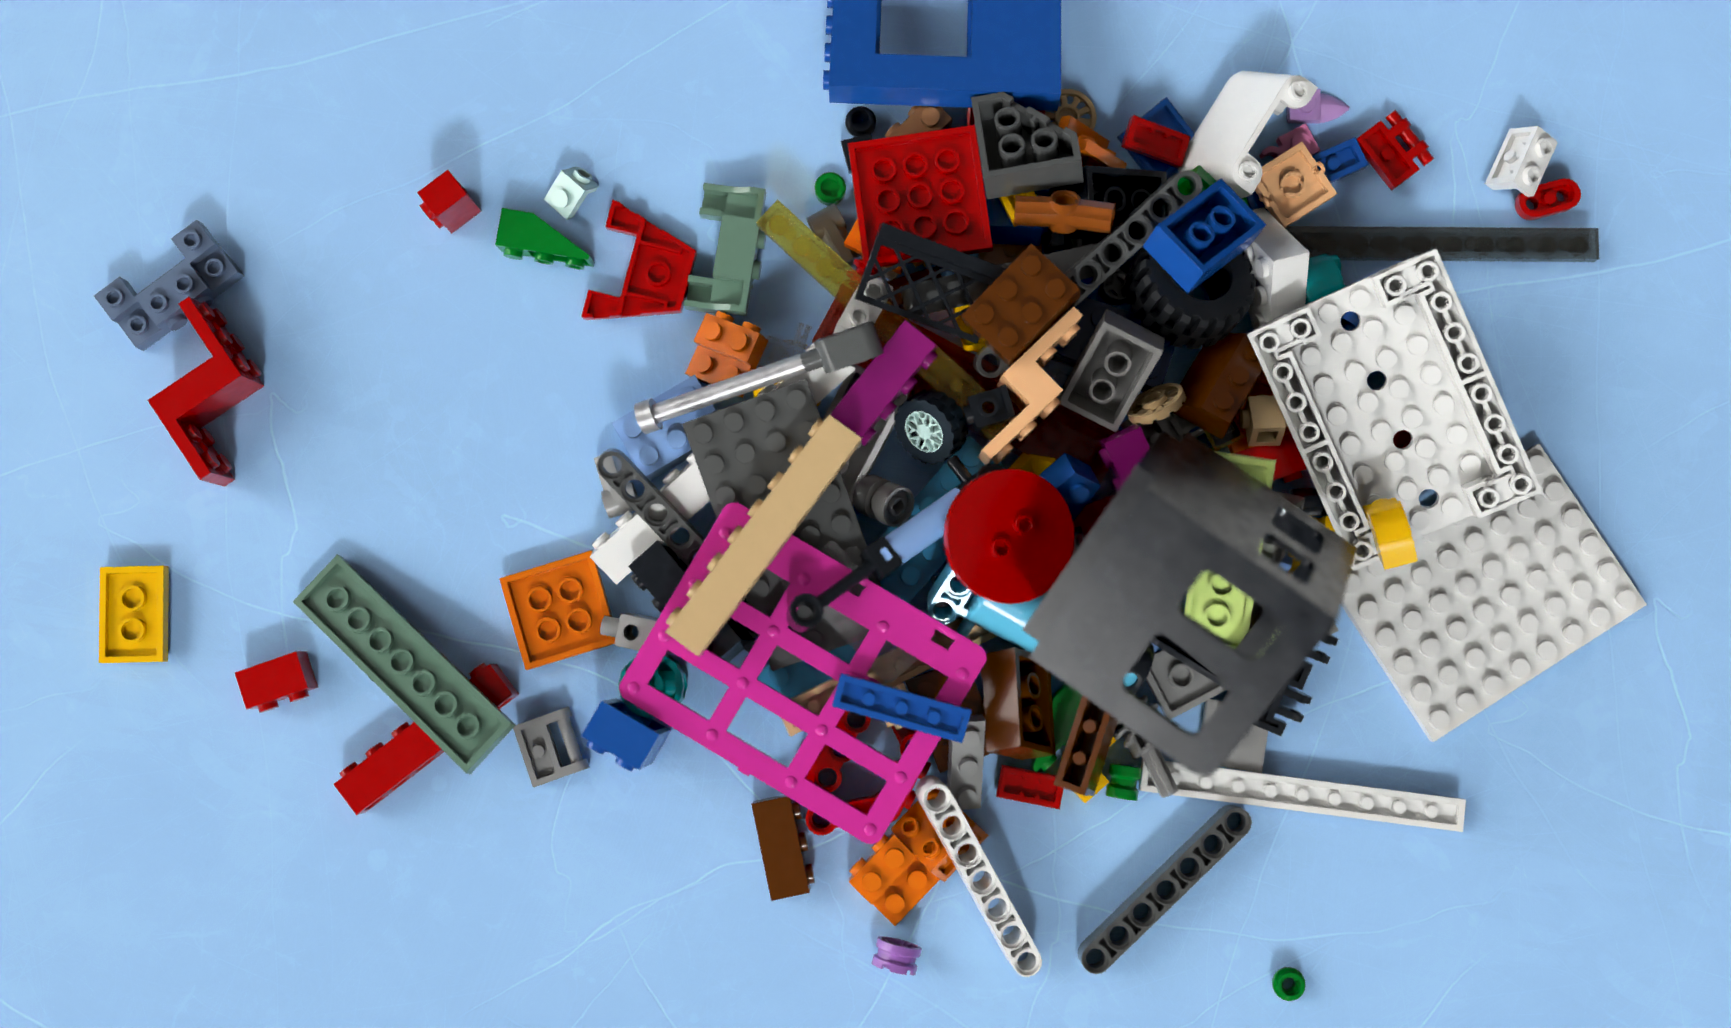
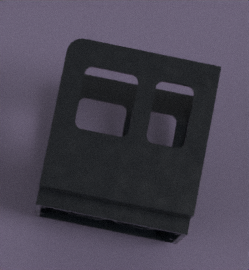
[1022,431,1357,775]

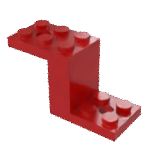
[147,297,264,487]

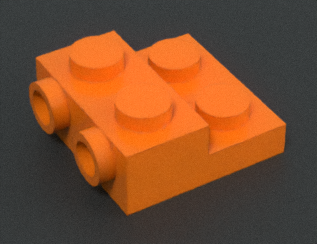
[685,311,768,398]
[849,833,940,926]

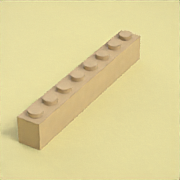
[666,415,862,657]

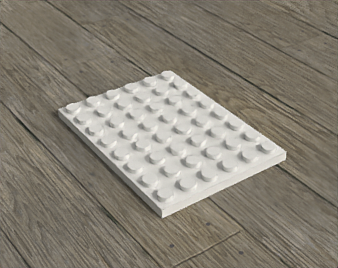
[1341,444,1647,742]

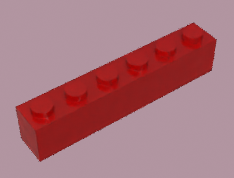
[333,663,519,815]

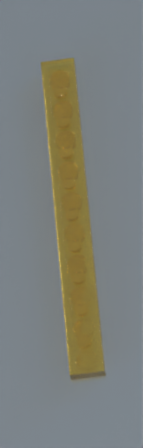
[756,200,1011,441]

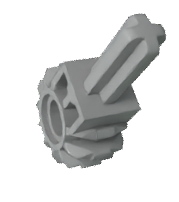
[1113,695,1178,798]

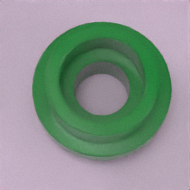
[1272,967,1306,1001]

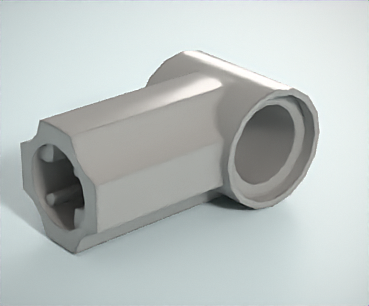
[594,455,638,518]

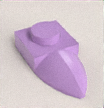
[1287,89,1349,124]

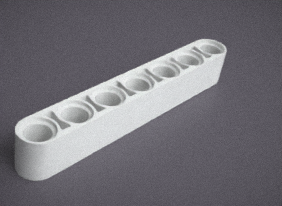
[915,775,1042,977]

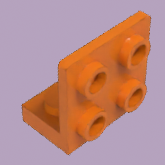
[891,788,989,882]

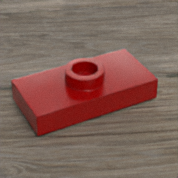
[1121,115,1191,168]
[995,764,1064,809]

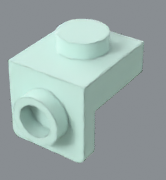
[544,167,599,220]

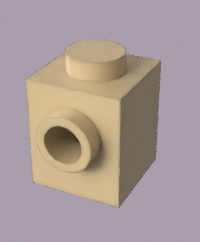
[1239,394,1287,447]

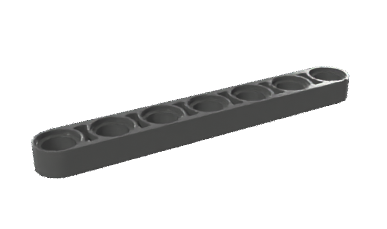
[597,449,705,567]

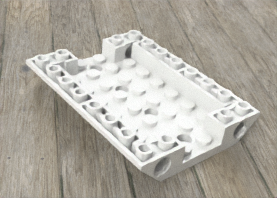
[1247,249,1543,571]

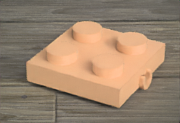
[1255,142,1338,228]

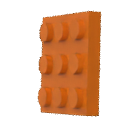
[499,550,616,671]

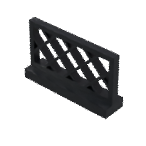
[854,223,1006,344]

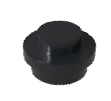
[845,106,876,137]

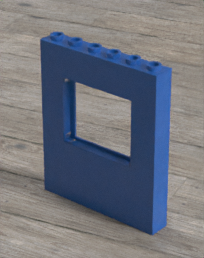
[823,0,1061,111]

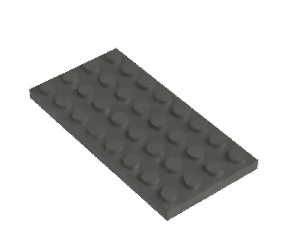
[682,379,882,671]

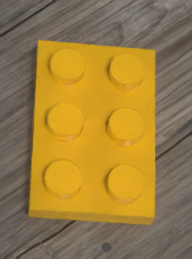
[99,565,169,663]

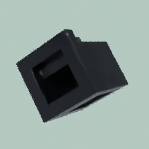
[962,385,1015,432]

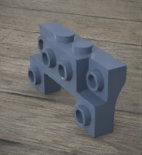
[94,220,245,351]

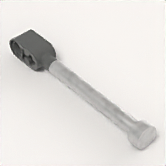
[634,321,884,434]

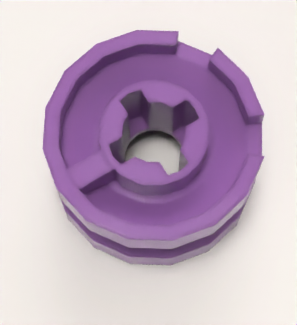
[872,936,922,976]

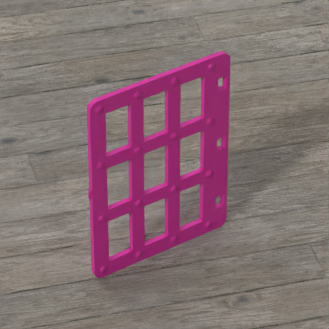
[619,503,986,844]

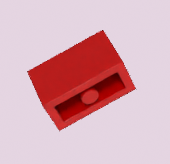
[417,170,481,233]
[235,651,318,713]

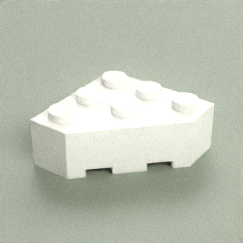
[1243,207,1310,330]

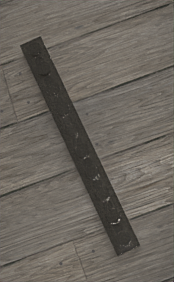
[1285,226,1599,262]

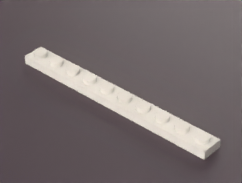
[1138,759,1466,832]

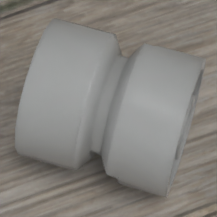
[853,474,914,528]

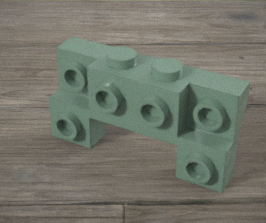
[684,183,767,316]

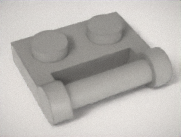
[513,707,590,788]

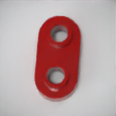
[1515,178,1581,220]

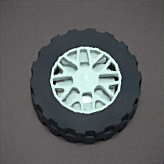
[894,389,968,465]

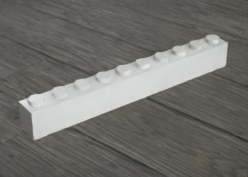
[590,338,856,585]

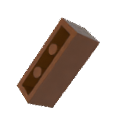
[1054,695,1118,796]
[751,795,815,901]

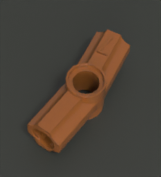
[1014,190,1116,234]

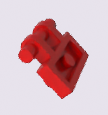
[1356,110,1435,191]

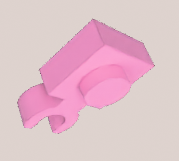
[1259,123,1321,159]

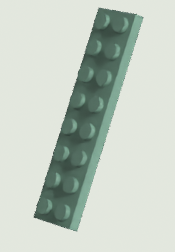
[293,554,516,774]

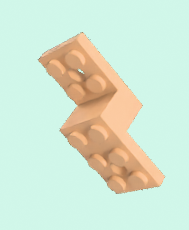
[978,307,1083,465]

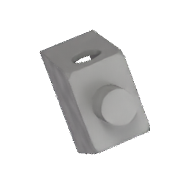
[600,613,673,656]

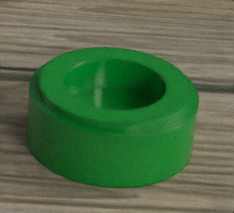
[815,172,846,206]

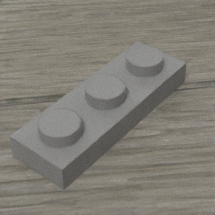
[947,715,986,810]

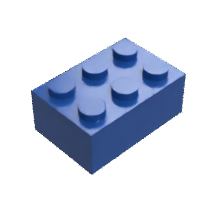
[1143,179,1266,293]
[581,698,671,771]

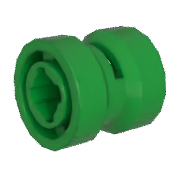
[1105,763,1142,801]

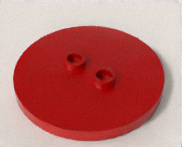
[944,469,1074,604]

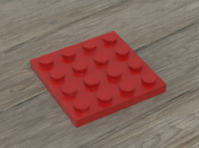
[848,125,993,268]

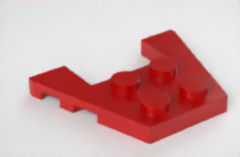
[581,200,697,320]

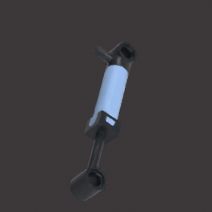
[786,455,1003,632]

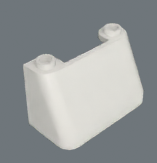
[1178,71,1318,199]

